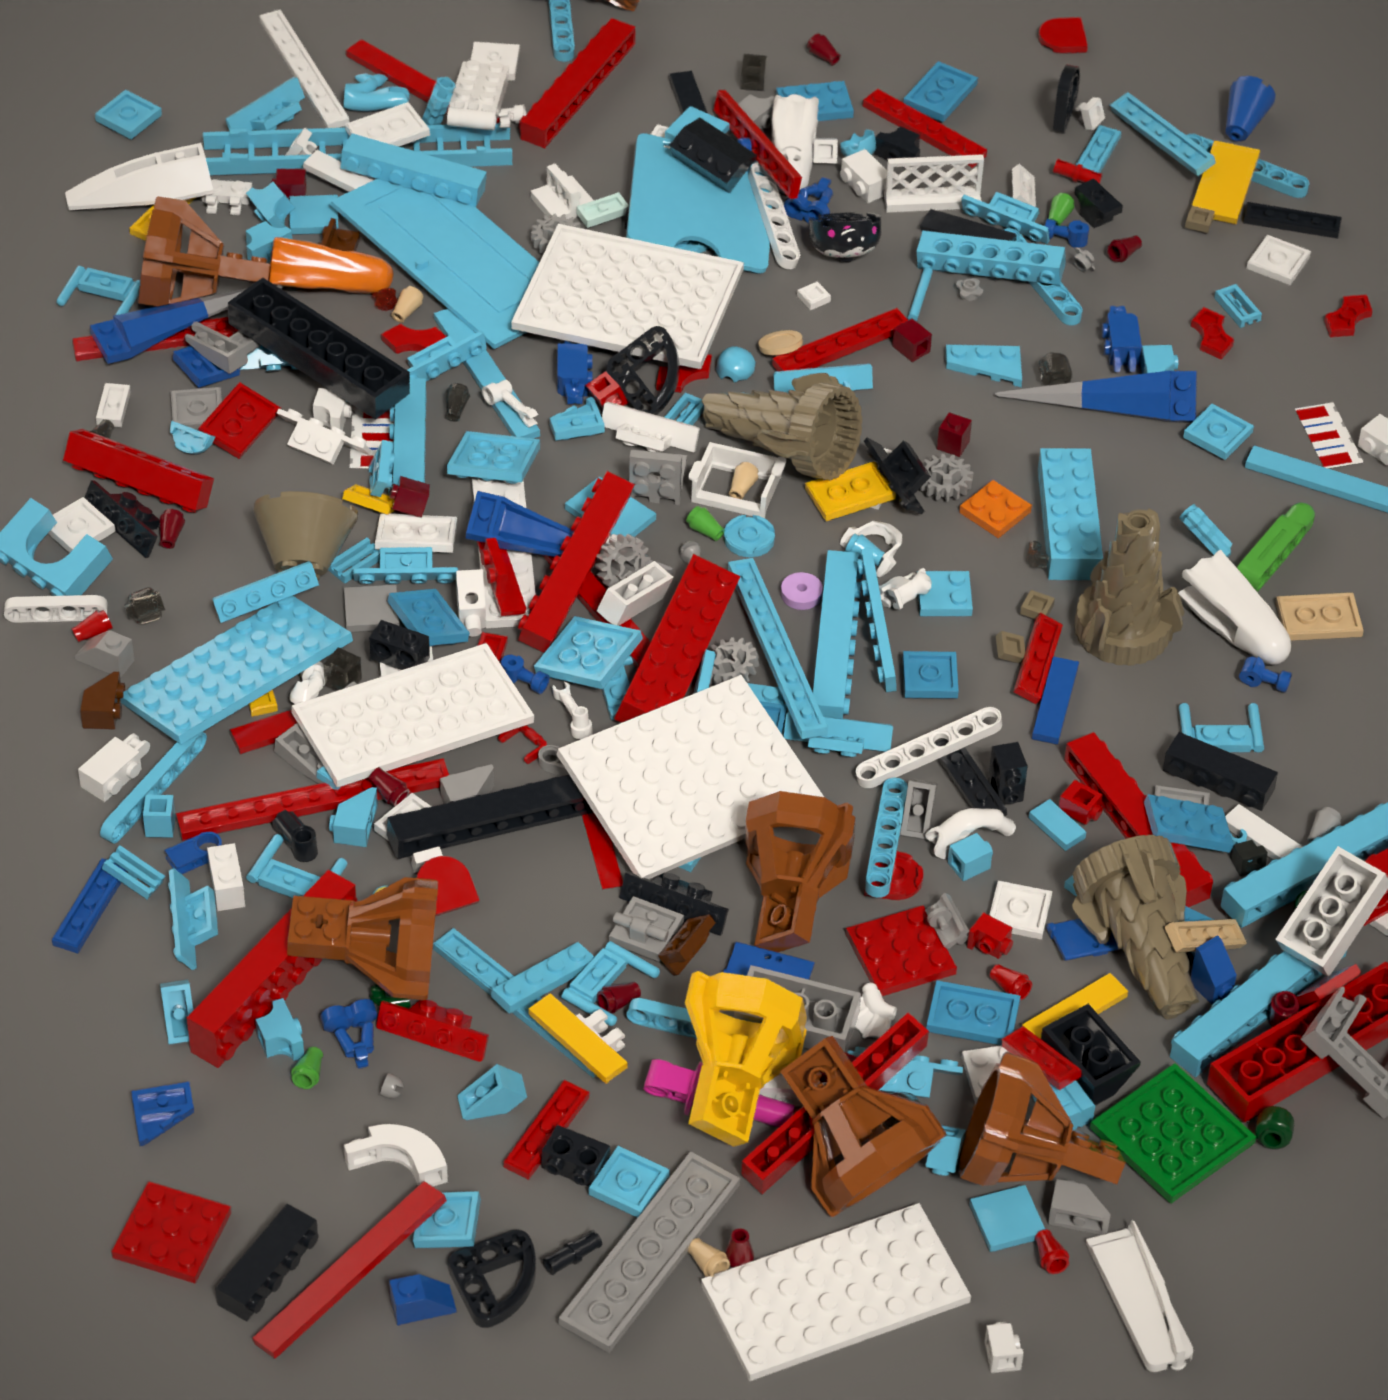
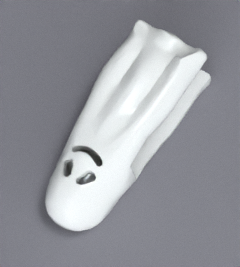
[772,94,819,195]
[1178,550,1291,665]

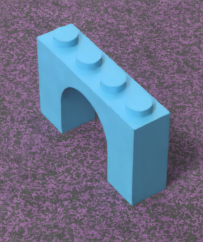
[0,498,113,596]

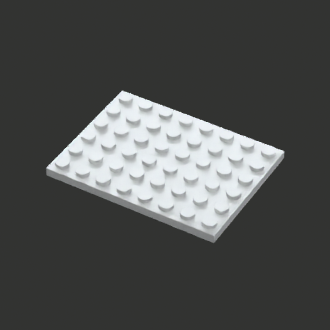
[511,224,744,369]
[556,675,824,879]

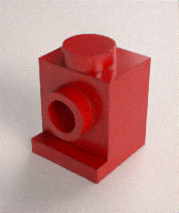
[586,371,628,409]
[1059,780,1103,825]
[967,912,1014,959]

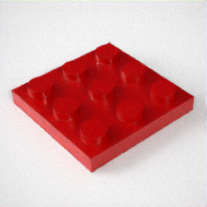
[846,905,957,996]
[112,1181,231,1284]

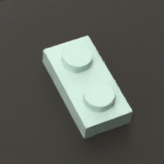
[576,192,629,228]

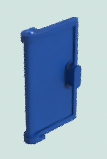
[1046,919,1123,961]
[723,942,815,980]

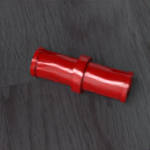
[1053,158,1103,184]

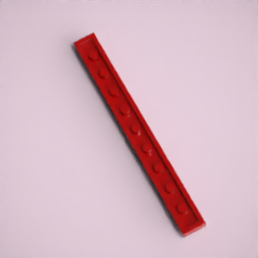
[176,758,449,841]

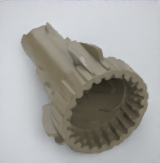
[702,373,862,480]
[1074,508,1184,666]
[1072,835,1200,1020]

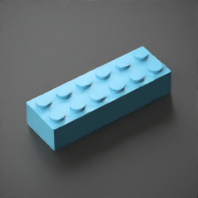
[1038,448,1103,580]

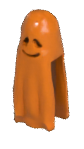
[269,237,393,294]

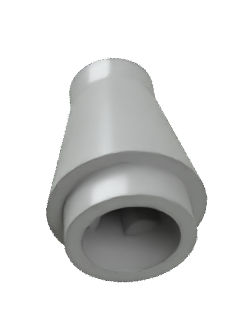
[1307,807,1342,844]

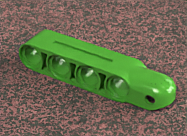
[1237,502,1315,591]

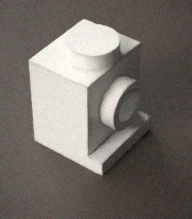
[985,1322,1023,1373]

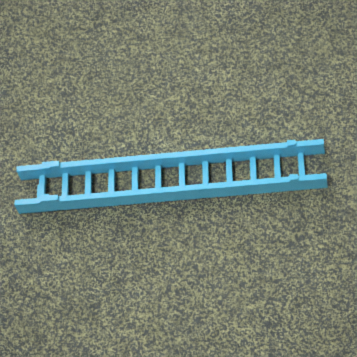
[203,123,512,175]

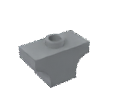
[738,94,775,131]

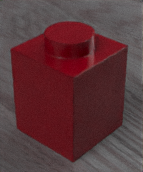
[272,169,307,200]
[893,318,932,362]
[937,412,972,457]
[389,476,430,518]

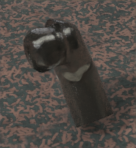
[1026,541,1049,568]

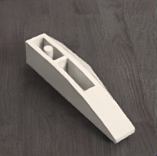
[65,143,214,210]

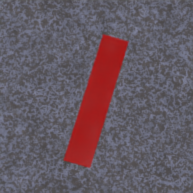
[582,813,623,889]

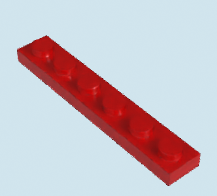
[863,89,987,168]
[772,308,908,371]

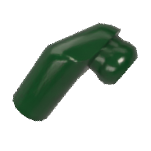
[370,984,411,1008]

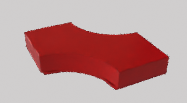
[1324,295,1373,338]
[1191,307,1234,360]
[381,324,447,354]
[657,354,712,393]

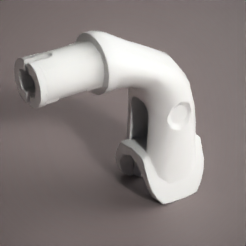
[925,808,1016,859]

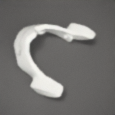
[840,521,902,577]

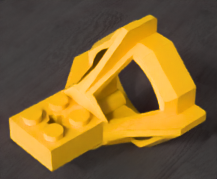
[685,971,807,1147]

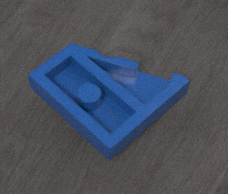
[173,346,240,388]
[131,1082,194,1146]

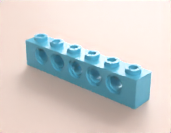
[916,231,1066,285]

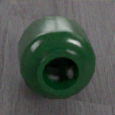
[1255,1106,1294,1149]

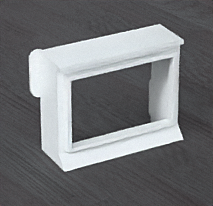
[689,442,787,518]

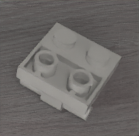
[609,896,684,962]

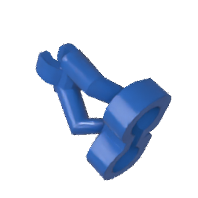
[784,177,833,223]
[320,999,378,1068]

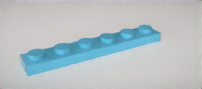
[1110,92,1216,176]
[857,547,897,692]

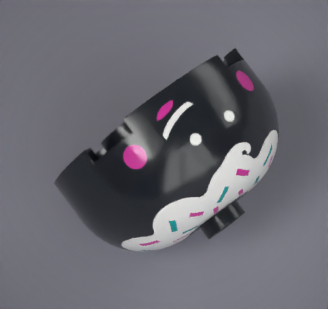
[809,212,881,261]

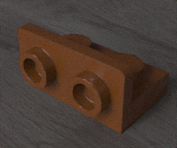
[318,218,360,251]
[658,915,715,976]

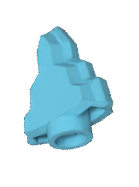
[422,77,456,125]
[1179,504,1232,557]

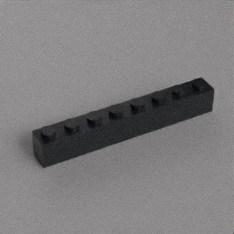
[387,775,594,859]

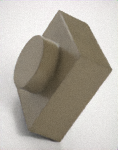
[1185,206,1215,233]
[1020,590,1055,619]
[996,631,1025,664]

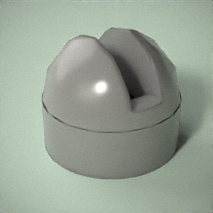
[680,541,701,563]
[380,1073,404,1099]

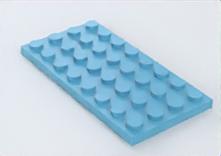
[120,596,353,744]

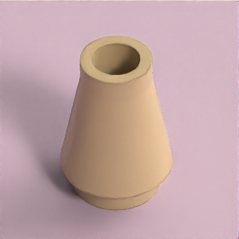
[391,286,423,323]
[729,462,759,499]
[688,1238,730,1277]

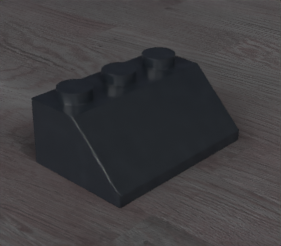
[669,117,758,194]
[1041,1003,1141,1106]

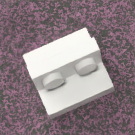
[531,164,594,219]

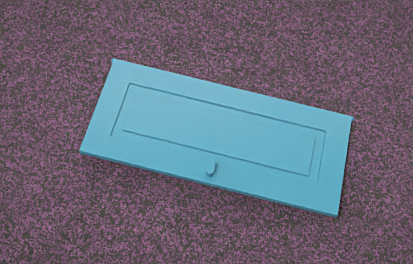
[331,179,540,349]

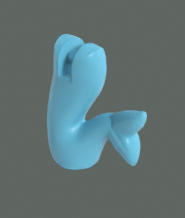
[344,74,410,111]

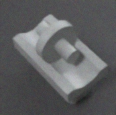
[925,893,969,949]

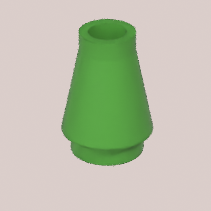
[1048,193,1074,226]
[686,506,725,541]
[291,1047,323,1089]

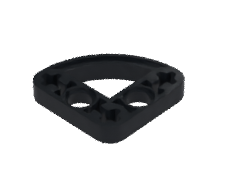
[1053,64,1080,133]
[606,326,680,415]
[448,1230,536,1328]

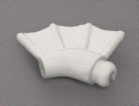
[855,983,897,1039]

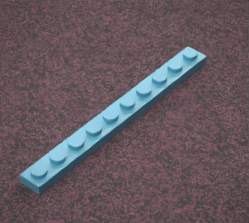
[728,558,828,739]

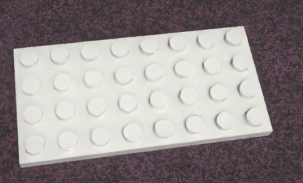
[292,643,534,788]
[701,1203,971,1381]

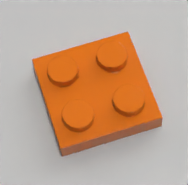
[959,480,1032,538]

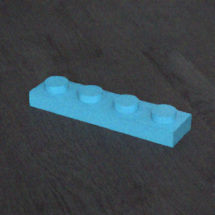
[491,942,594,1014]

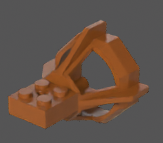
[138,196,271,307]
[745,791,855,952]
[287,877,438,1000]
[780,1036,946,1217]
[957,1052,1126,1186]

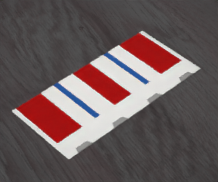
[1295,402,1364,468]
[349,406,393,468]

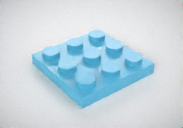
[447,431,540,484]
[534,616,643,689]

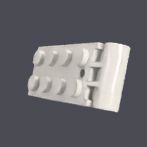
[447,60,509,131]

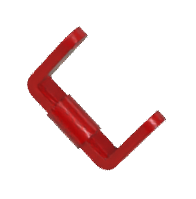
[498,725,547,764]

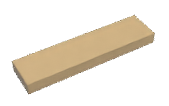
[1164,919,1247,952]

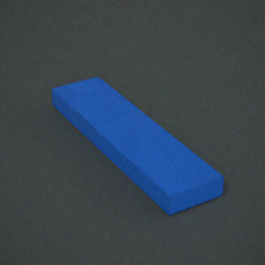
[1032,656,1079,745]
[52,858,128,954]

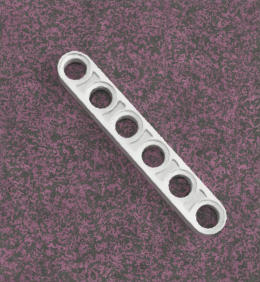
[748,163,800,269]
[856,707,1002,789]

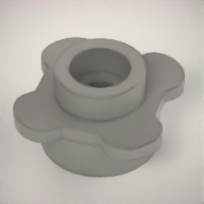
[1072,247,1095,272]
[956,278,983,301]

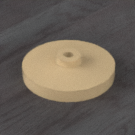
[758,330,803,355]

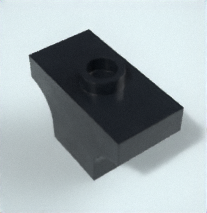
[874,126,921,170]
[1074,179,1123,228]

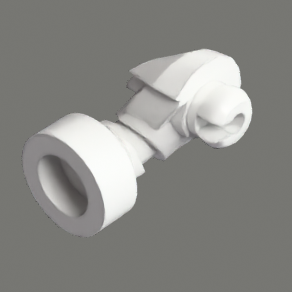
[289,661,329,705]

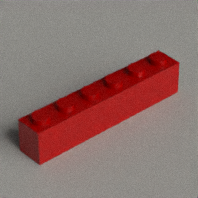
[63,429,214,512]

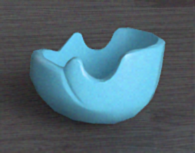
[840,129,876,157]
[715,346,756,382]

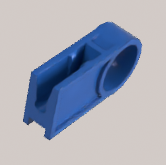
[165,832,222,874]

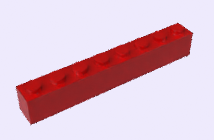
[519,18,636,148]
[517,471,635,653]
[1064,732,1213,907]
[741,1012,929,1194]

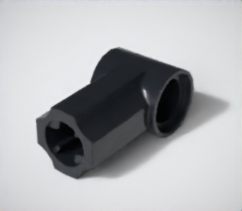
[272,810,318,862]

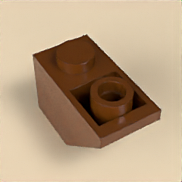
[80,671,125,730]

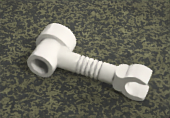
[498,104,526,128]
[482,380,538,427]
[552,682,593,739]

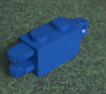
[1102,306,1142,372]
[557,340,592,404]

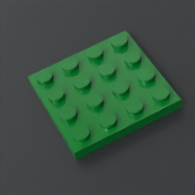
[1090,1063,1256,1204]

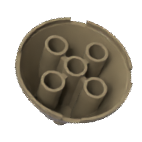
[253,491,358,581]

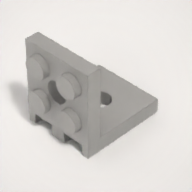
[629,450,687,505]

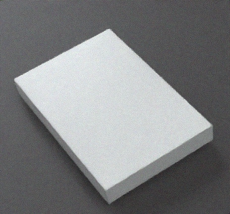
[345,102,430,146]
[375,513,457,553]

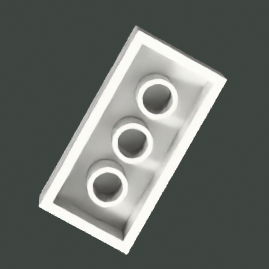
[1276,847,1388,977]

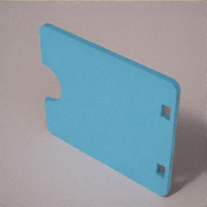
[626,133,772,273]

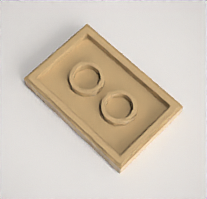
[1275,593,1364,641]

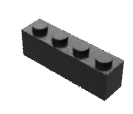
[1163,732,1278,811]
[215,1203,319,1322]

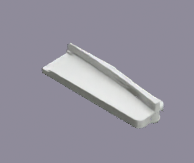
[1085,1220,1193,1372]

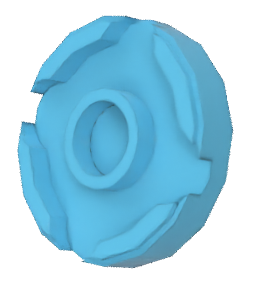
[724,515,775,558]

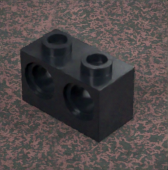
[369,620,430,670]
[988,742,1028,805]
[542,1125,610,1187]

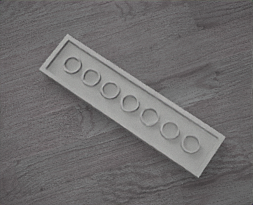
[559,1151,740,1353]

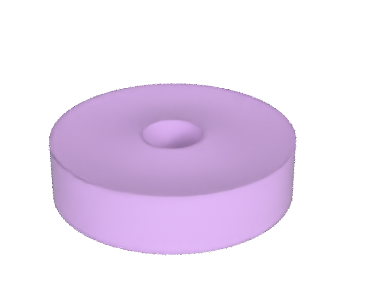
[781,572,823,610]

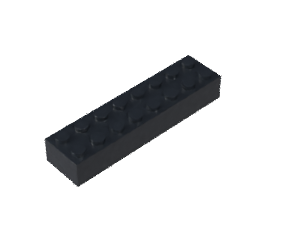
[228,277,410,420]

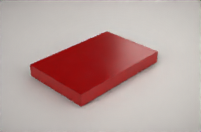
[198,382,281,459]

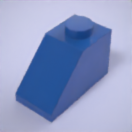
[1191,935,1237,1005]
[389,1274,456,1326]

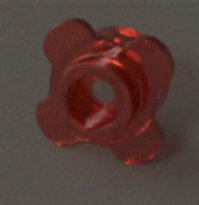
[372,288,398,311]

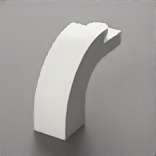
[344,1124,448,1186]

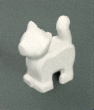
[879,568,932,610]

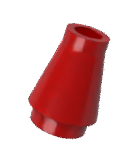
[71,610,113,643]
[990,964,1032,1000]
[1035,1230,1069,1274]

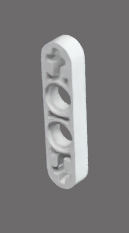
[4,595,108,623]

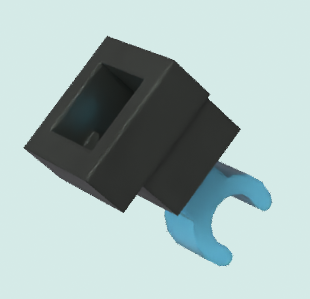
[1230,829,1268,877]

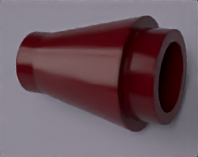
[807,33,841,65]
[1107,235,1142,262]
[159,509,185,549]
[369,767,410,806]
[597,982,641,1013]
[1269,991,1299,1027]
[725,1228,754,1268]

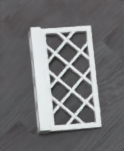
[884,155,984,213]

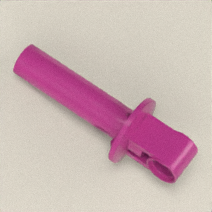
[643,1059,795,1128]

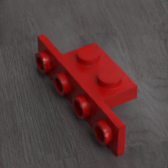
[477,538,526,616]
[376,1000,489,1062]

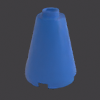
[1226,76,1276,141]

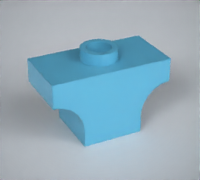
[246,182,295,228]
[246,221,293,262]
[255,998,304,1061]

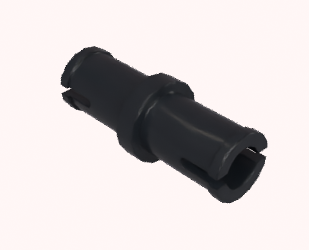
[543,1230,602,1275]

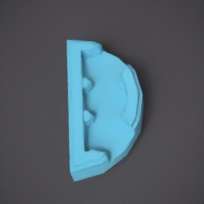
[170,421,215,454]

